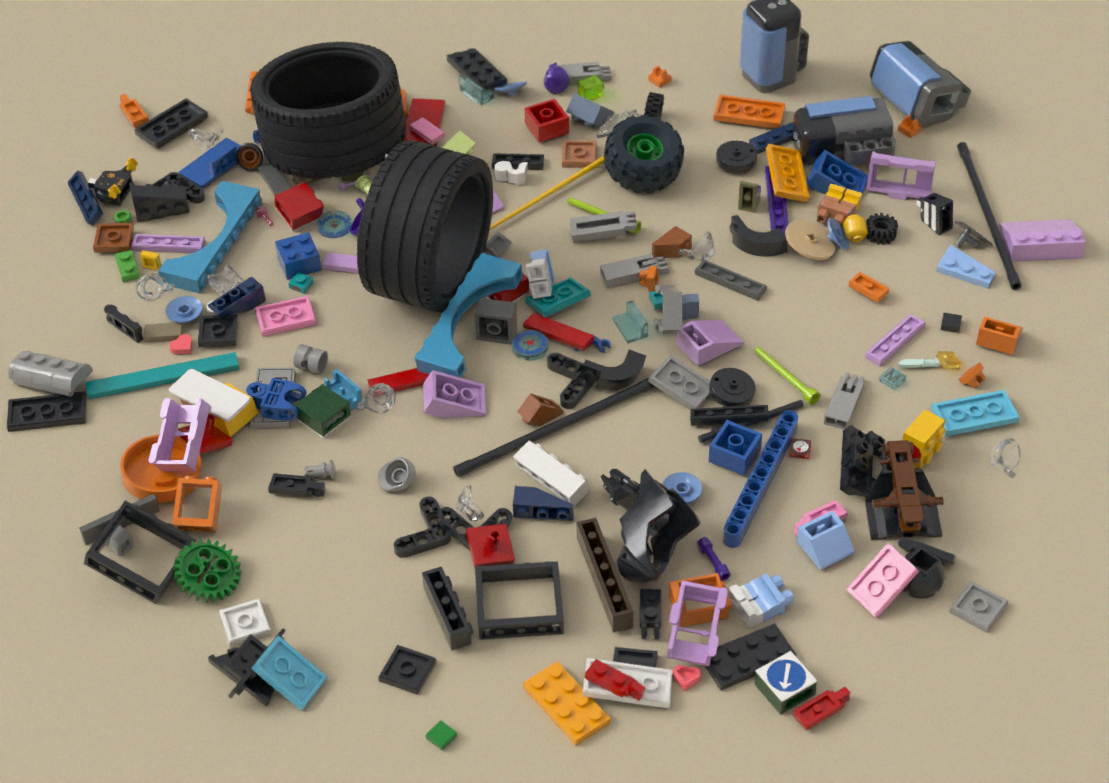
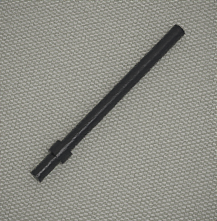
[698,400,804,443]

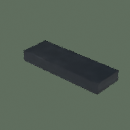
[492,153,544,170]

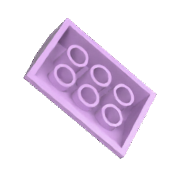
[999,219,1085,261]

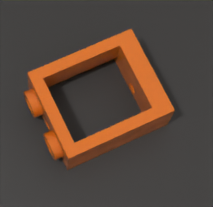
[172,476,222,532]
[669,573,732,627]

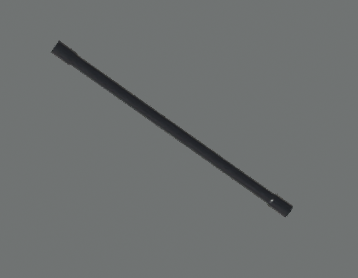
[957,142,1022,290]
[453,378,656,477]

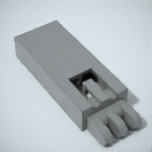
[558,62,612,85]
[570,211,637,243]
[600,254,670,288]
[824,372,865,429]

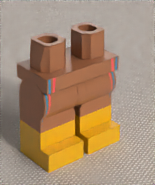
[817,184,862,227]

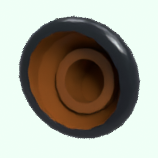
[236,143,263,171]

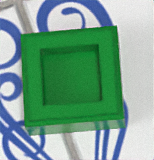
[426,720,457,750]

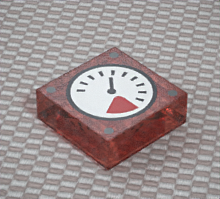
[790,438,811,459]

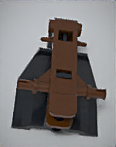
[865,440,944,540]

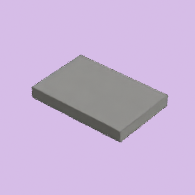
[648,355,711,409]

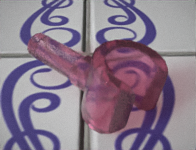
[256,206,273,226]

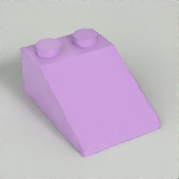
[423,370,486,418]

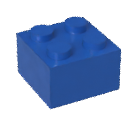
[275,232,322,280]
[708,420,762,475]

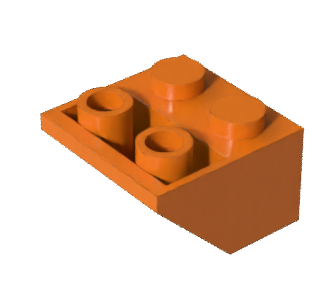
[976,316,1023,355]

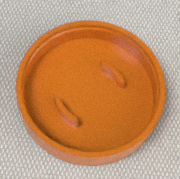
[120,435,202,503]

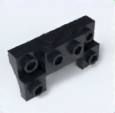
[840,425,886,497]

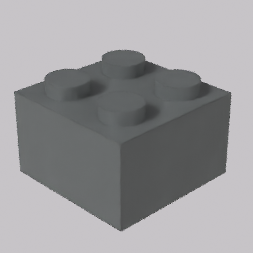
[475,298,517,345]

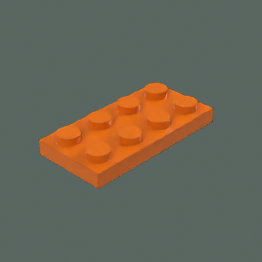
[713,94,785,129]

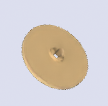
[785,220,836,260]

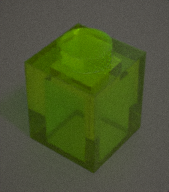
[578,75,604,101]

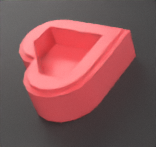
[169,334,192,354]
[673,665,701,691]

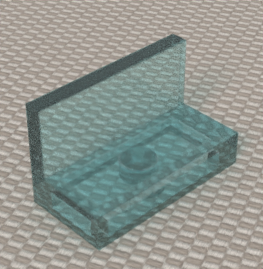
[459,74,494,106]
[613,300,648,343]

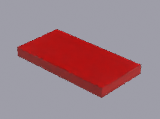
[404,98,445,147]

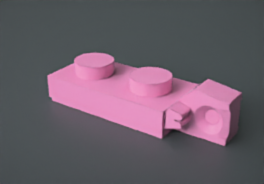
[793,500,848,536]

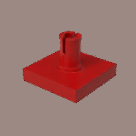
[177,414,233,454]
[466,524,515,568]

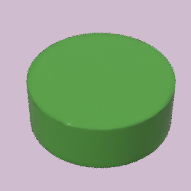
[114,210,132,223]

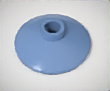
[495,81,527,96]
[827,217,849,250]
[165,296,203,323]
[662,472,702,504]

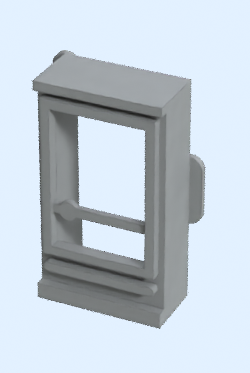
[653,284,682,334]

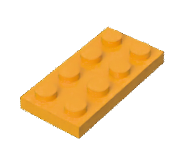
[766,144,810,202]
[523,661,610,746]

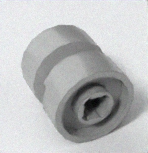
[293,344,328,374]

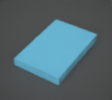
[251,635,327,710]

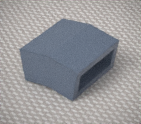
[682,294,699,321]

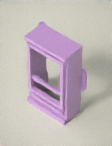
[866,151,936,200]
[149,398,212,472]
[667,581,728,666]

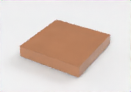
[562,141,597,167]

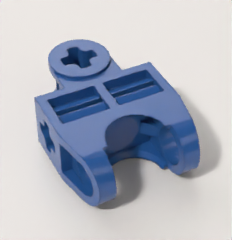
[246,378,307,421]

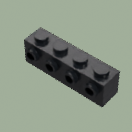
[422,566,474,651]

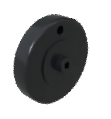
[716,140,757,173]
[709,368,756,407]

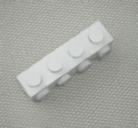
[513,441,590,507]

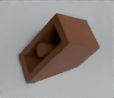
[652,226,692,258]
[517,393,564,426]

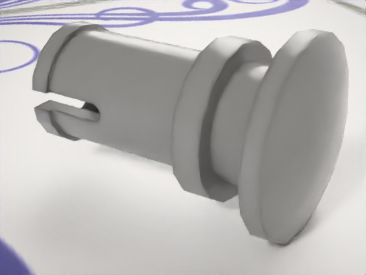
[304,460,336,479]

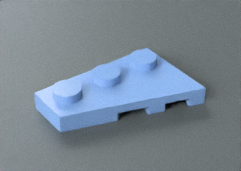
[937,244,995,288]

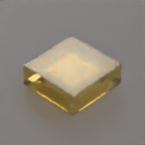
[936,351,962,369]

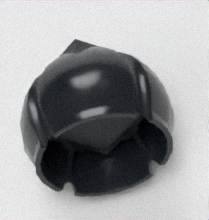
[903,547,945,599]

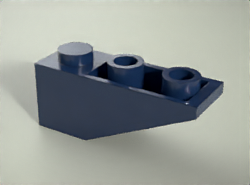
[208,276,266,317]
[513,486,574,521]

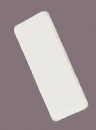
[169,369,250,421]

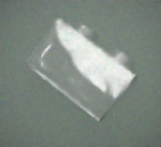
[206,265,244,296]

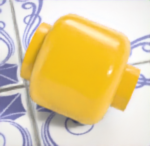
[843,215,868,242]

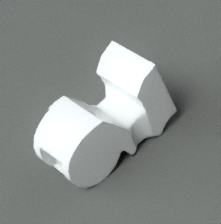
[494,161,528,186]

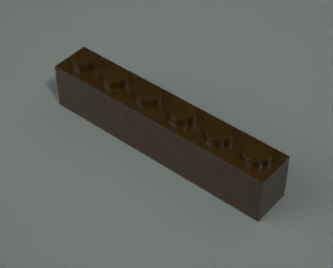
[576,518,634,632]

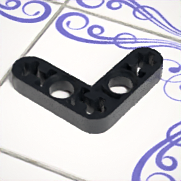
[152,172,205,204]
[547,353,595,409]
[394,497,451,558]
[436,507,513,551]

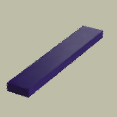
[765,166,788,235]

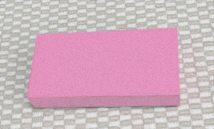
[410,117,445,145]

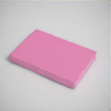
[255,296,317,337]
[846,543,919,618]

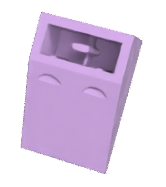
[676,320,744,366]

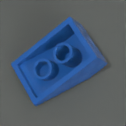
[807,150,868,194]

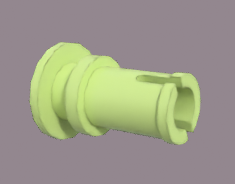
[355,174,372,194]

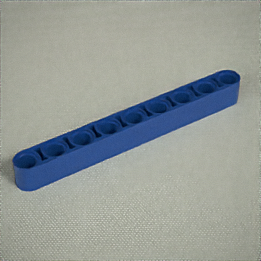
[723,410,798,548]

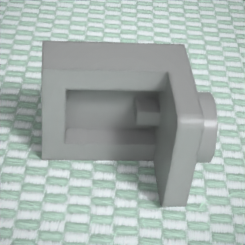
[484,231,512,258]

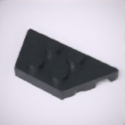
[208,647,275,706]

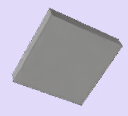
[950,581,1008,633]

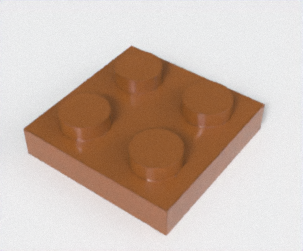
[93,223,134,253]

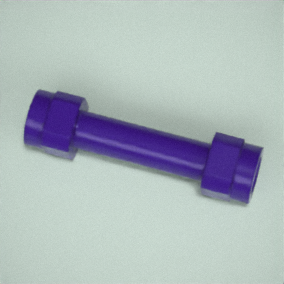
[697,537,731,581]

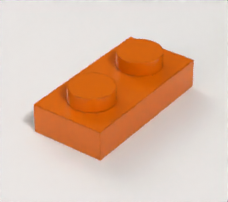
[848,272,890,303]

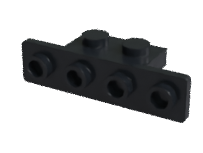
[223,628,286,699]

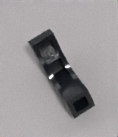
[729,214,788,257]
[579,349,647,391]

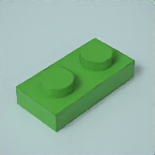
[114,250,140,282]

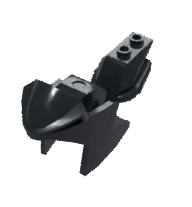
[600,468,700,583]

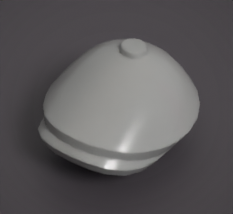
[378,457,416,492]

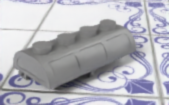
[8,351,93,397]

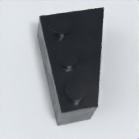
[129,183,190,222]

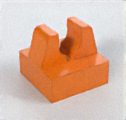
[648,65,672,88]
[897,115,922,138]
[639,266,659,292]
[958,362,986,388]

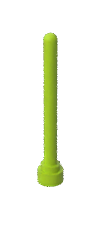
[567,197,642,235]
[754,347,821,405]

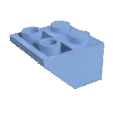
[797,511,855,570]

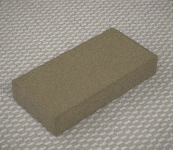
[144,323,183,342]

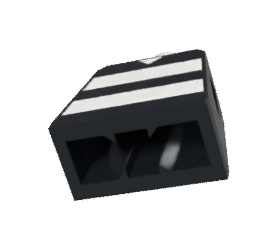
[916,193,953,235]

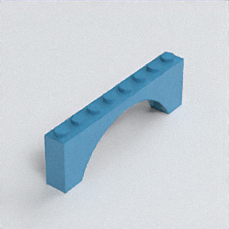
[158,181,262,294]
[415,253,523,378]

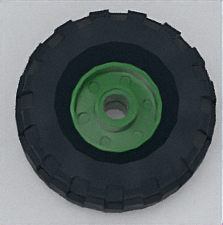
[604,115,684,193]

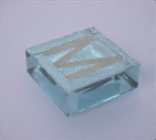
[879,366,907,390]

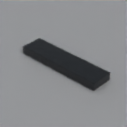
[690,405,769,426]

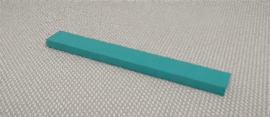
[85,352,239,399]

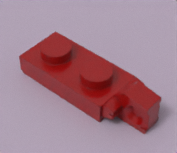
[584,659,645,701]
[793,687,851,731]

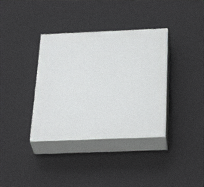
[219,598,271,647]

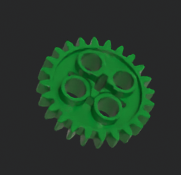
[173,539,242,603]

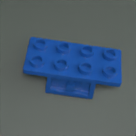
[179,138,241,188]

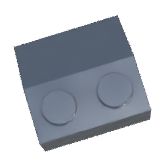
[566,94,615,128]

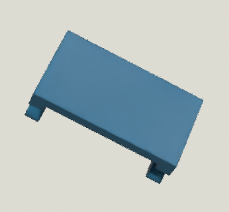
[324,369,363,412]

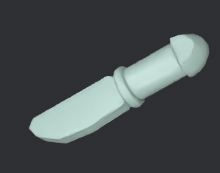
[898,358,941,368]

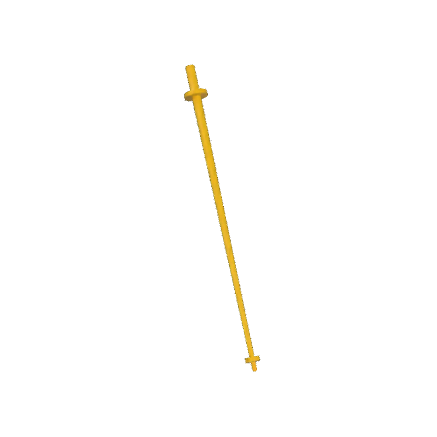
[490,156,604,230]

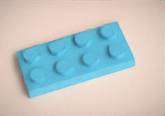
[931,390,1019,437]

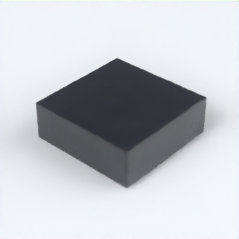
[941,313,962,333]

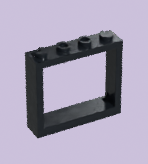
[84,500,197,604]
[475,561,564,640]

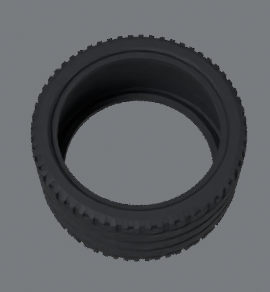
[250,41,406,179]
[357,140,493,313]

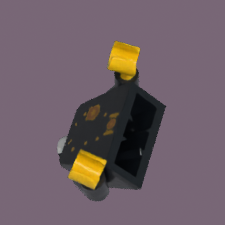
[88,157,138,206]

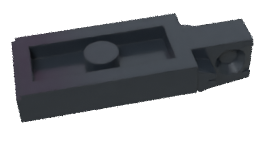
[268,473,326,497]

